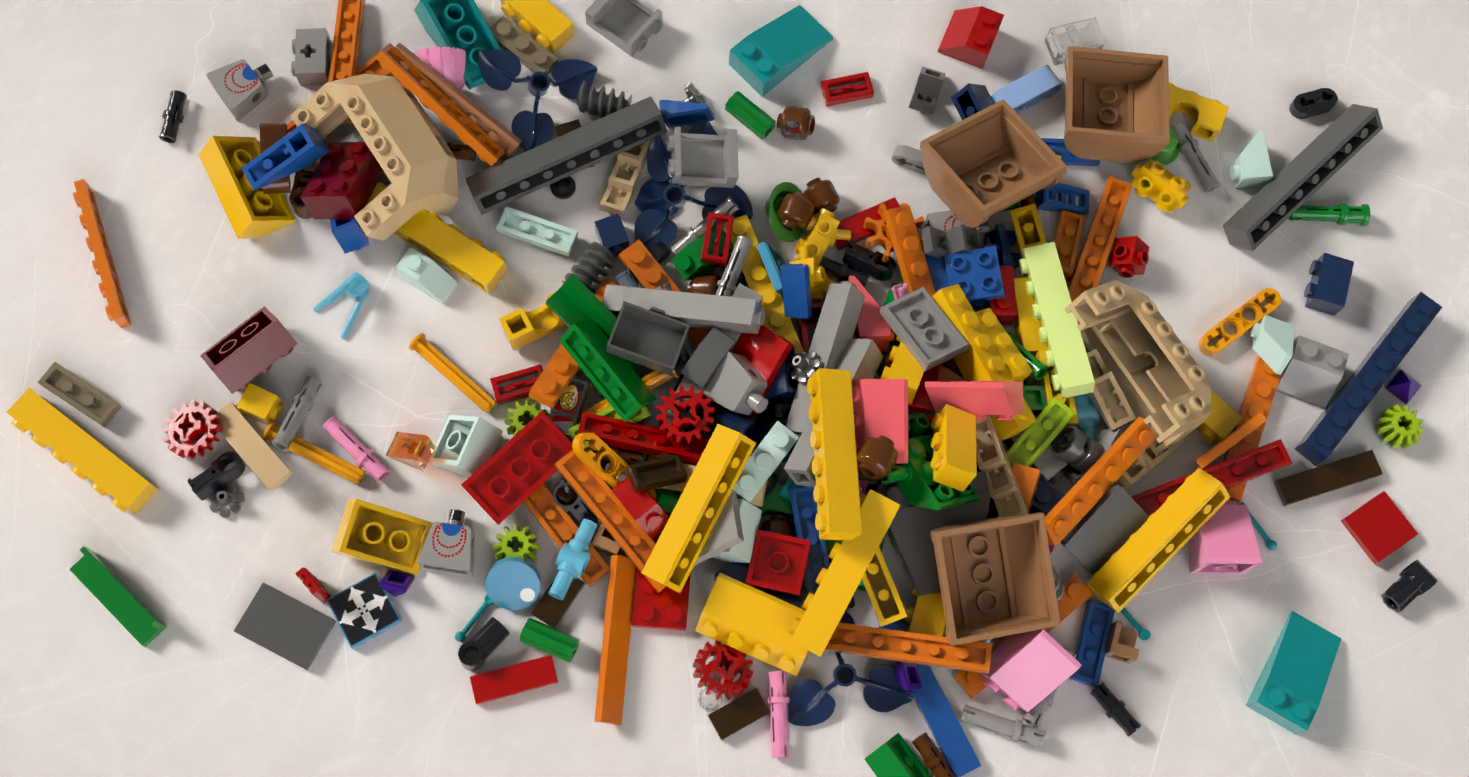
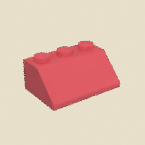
[851,379,908,466]
[925,381,1023,420]

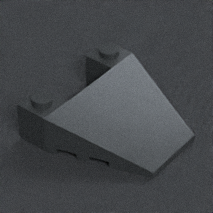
[875,471,991,595]

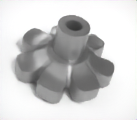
[683,82,706,104]
[790,351,823,385]
[209,484,245,518]

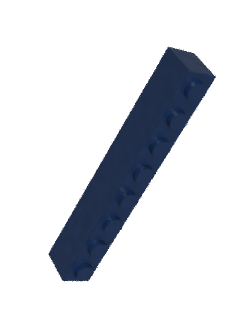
[1294,292,1442,466]

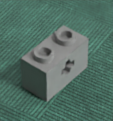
[291,28,331,86]

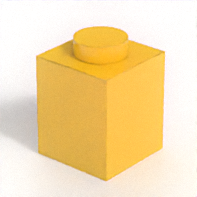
[236,383,284,425]

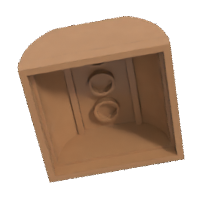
[1064,46,1170,163]
[920,99,1067,228]
[930,512,1061,646]

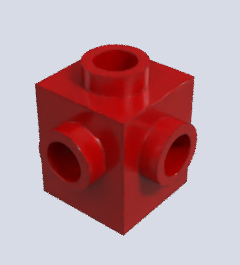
[1109,236,1150,278]

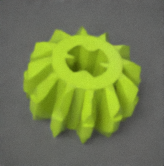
[504,399,548,437]
[1375,404,1425,449]
[493,524,540,563]

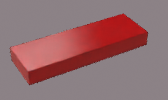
[834,197,900,251]
[470,655,559,705]

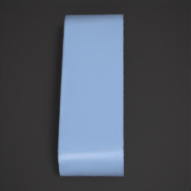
[991,65,1062,114]

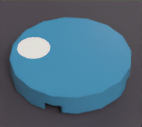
[486,557,541,610]

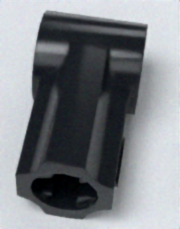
[1381,560,1438,613]
[458,617,510,671]

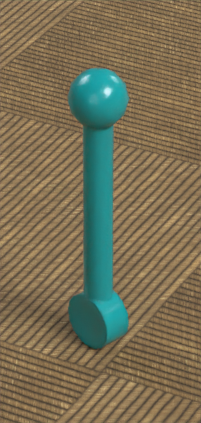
[1239,502,1277,550]
[455,594,494,642]
[1121,608,1151,640]

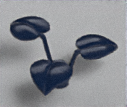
[478,49,597,151]
[634,121,753,220]
[634,135,747,250]
[788,610,914,726]

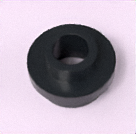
[550,176,576,199]

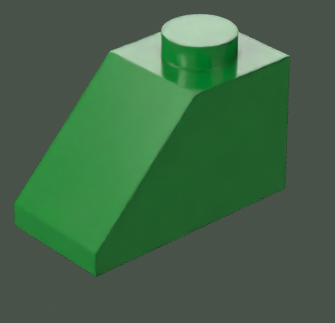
[671,228,734,281]

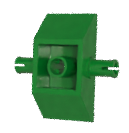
[879,412,980,511]

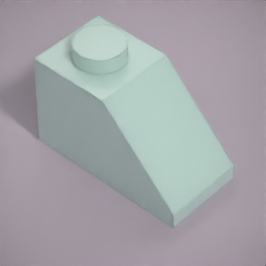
[1229,131,1273,189]
[396,247,458,305]
[1250,315,1295,375]

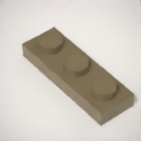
[490,15,559,75]
[37,362,122,428]

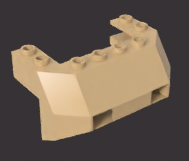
[290,74,459,241]
[1065,280,1212,455]

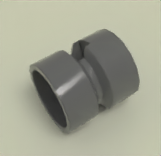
[1052,425,1104,473]

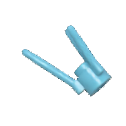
[313,272,370,339]

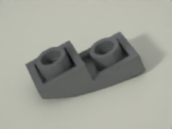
[681,327,737,388]

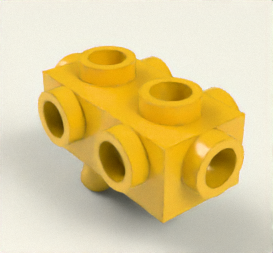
[1131,158,1192,213]
[794,208,851,264]
[789,246,834,303]

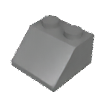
[1276,335,1349,409]

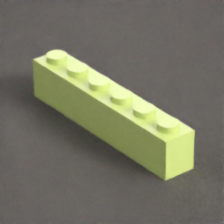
[1019,242,1095,399]

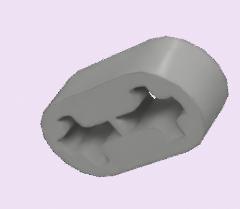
[891,145,926,175]

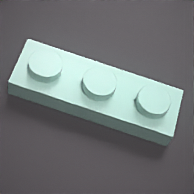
[496,206,578,257]
[732,421,799,503]

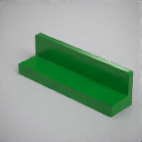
[545,274,635,367]
[559,319,657,422]
[69,546,167,647]
[865,732,931,777]

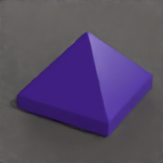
[1385,369,1422,404]
[379,570,415,597]
[894,662,922,690]

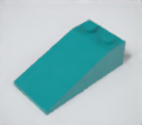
[414,0,501,90]
[729,5,833,97]
[1245,611,1341,734]

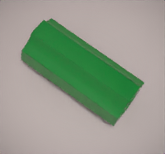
[725,91,776,140]
[519,618,580,663]

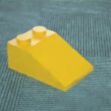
[332,498,432,575]

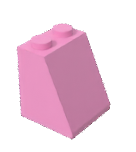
[1188,501,1262,574]
[978,629,1081,712]

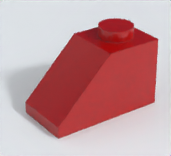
[612,477,670,540]

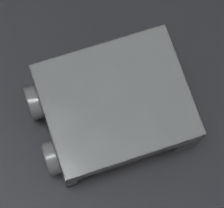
[585,0,663,57]
[667,127,739,188]

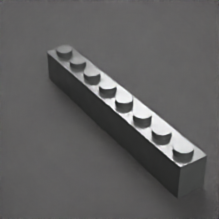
[465,96,667,215]
[1223,104,1383,251]

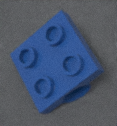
[944,246,1005,307]

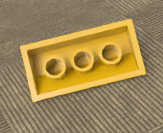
[198,136,295,239]
[695,573,808,676]

